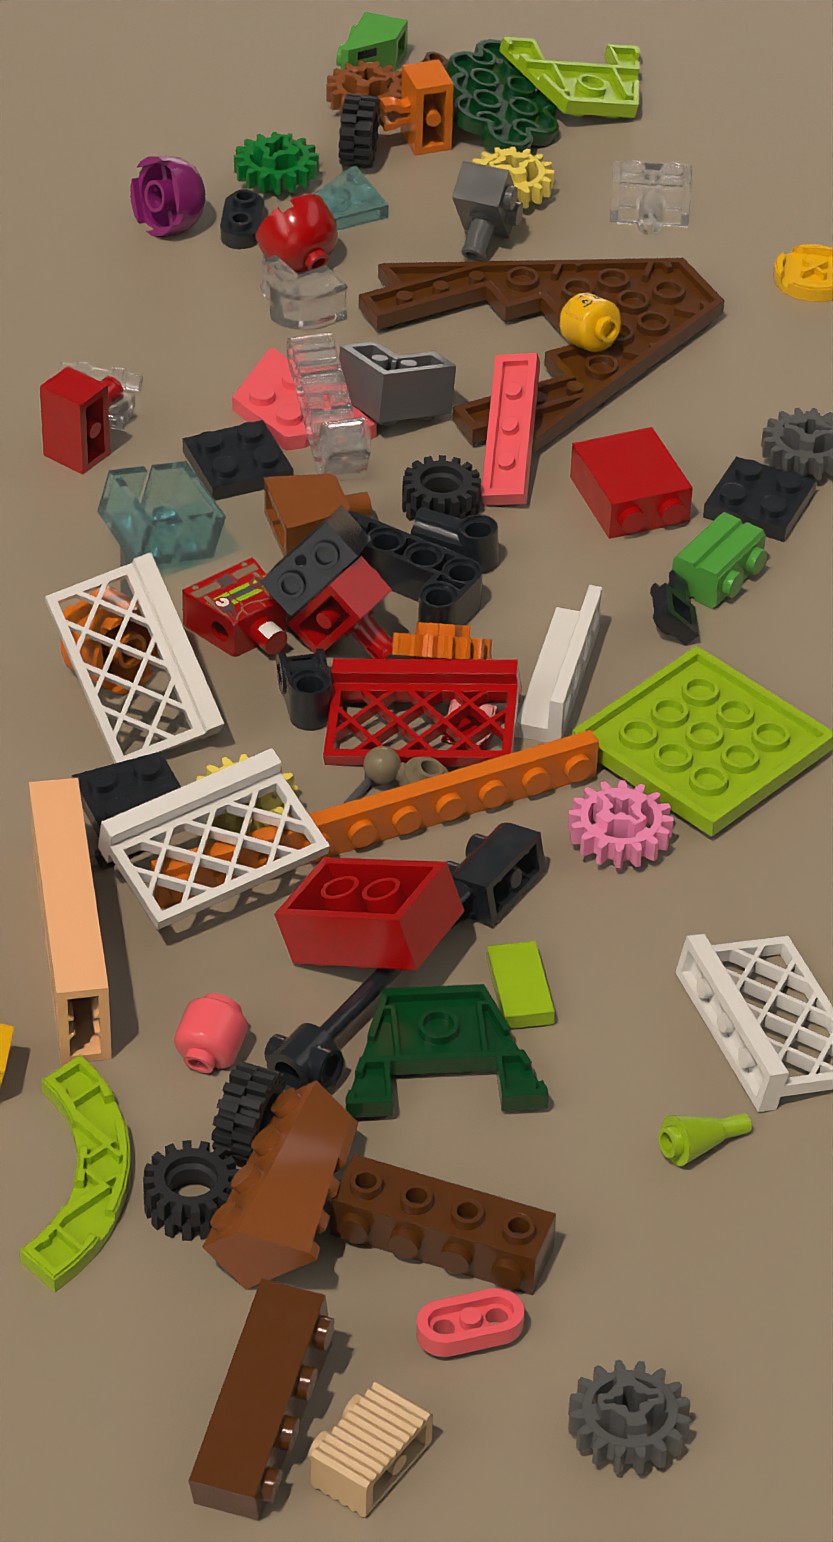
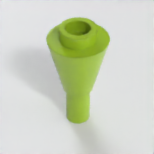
[658,1113,752,1167]

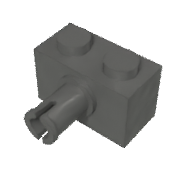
[452,161,523,261]

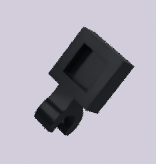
[650,570,699,646]

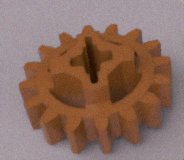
[326,61,402,116]

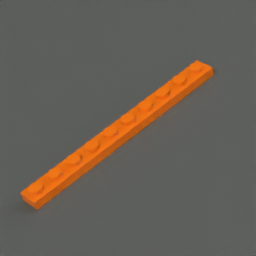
[151,730,599,908]

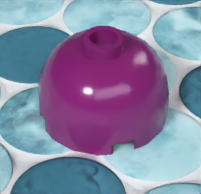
[130,155,206,236]

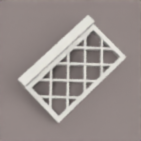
[44,552,224,764]
[98,748,330,930]
[675,934,833,1112]

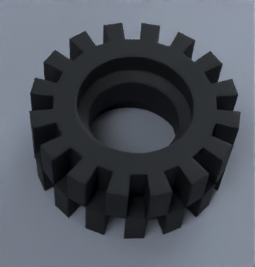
[338,94,380,167]
[402,455,481,521]
[211,1061,286,1162]
[143,1140,239,1241]

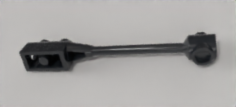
[264,822,546,1090]

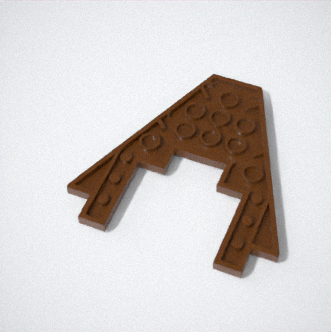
[358,258,725,454]

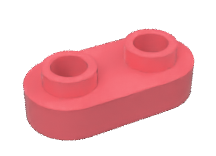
[416,1288,525,1357]

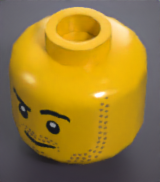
[560,293,621,352]

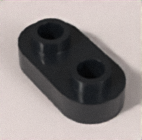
[220,189,264,249]

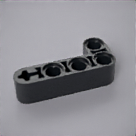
[342,511,483,625]

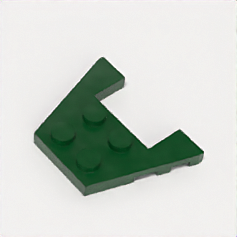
[345,984,549,1117]

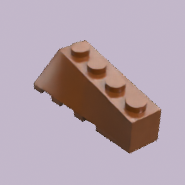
[202,1081,359,1289]

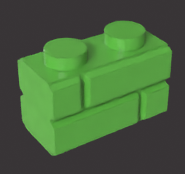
[672,512,767,609]

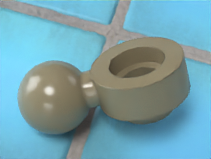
[363,746,448,786]

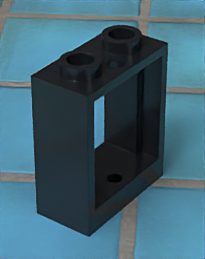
[260,505,372,616]

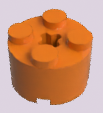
[61,586,159,694]

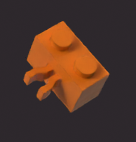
[380,59,454,156]

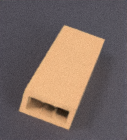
[29,778,112,1064]

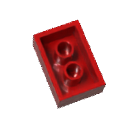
[274,857,464,971]

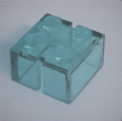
[97,461,226,565]

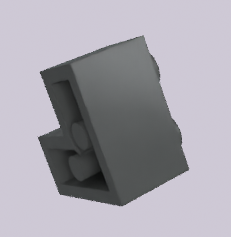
[336,341,456,426]

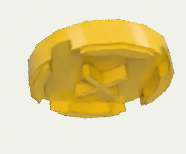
[773,244,833,302]

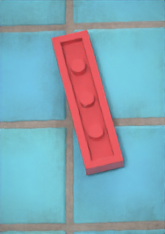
[481,353,540,506]

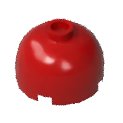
[256,194,338,273]

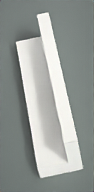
[515,585,603,743]

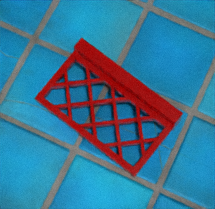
[323,658,522,766]

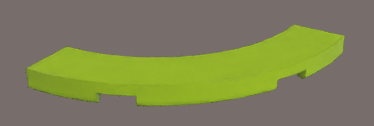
[19,1055,131,1293]

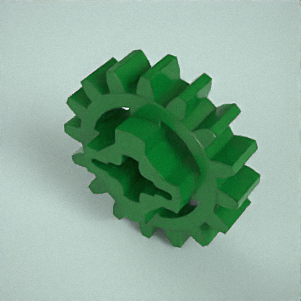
[234,132,319,195]

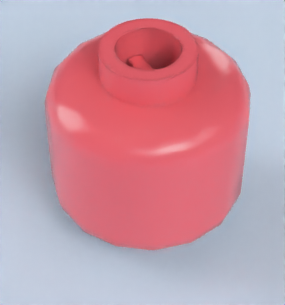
[174,993,248,1073]

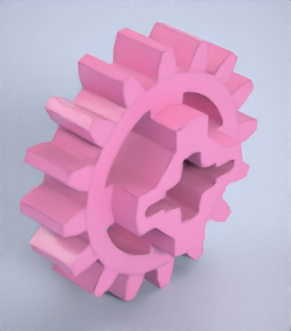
[568,780,673,868]

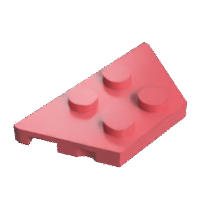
[232,348,377,451]

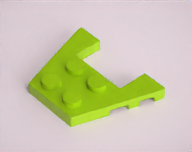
[499,37,640,119]

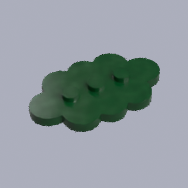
[446,39,559,153]

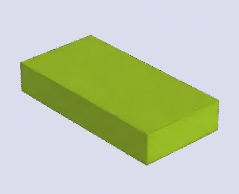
[486,941,555,1029]

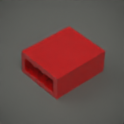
[570,427,693,539]

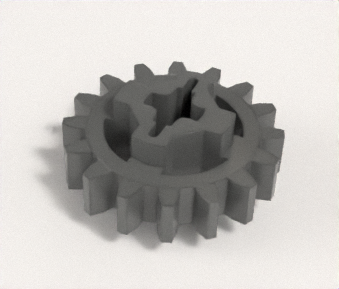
[761,408,833,480]
[568,1360,691,1474]

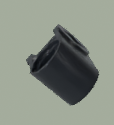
[276,648,331,730]

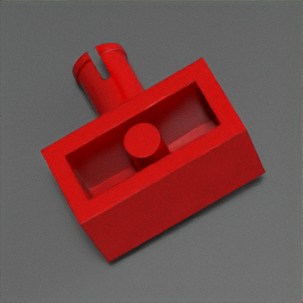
[40,366,124,475]
[287,556,393,659]

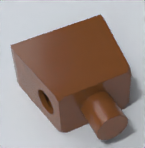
[264,473,372,557]

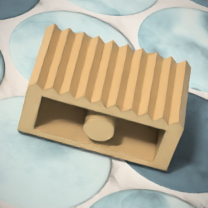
[308,1381,433,1517]

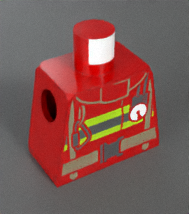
[182,557,288,656]

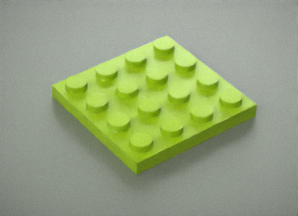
[572,645,833,837]

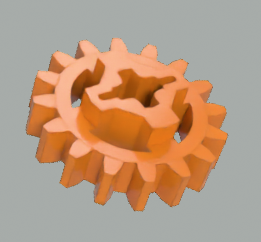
[392,622,492,659]

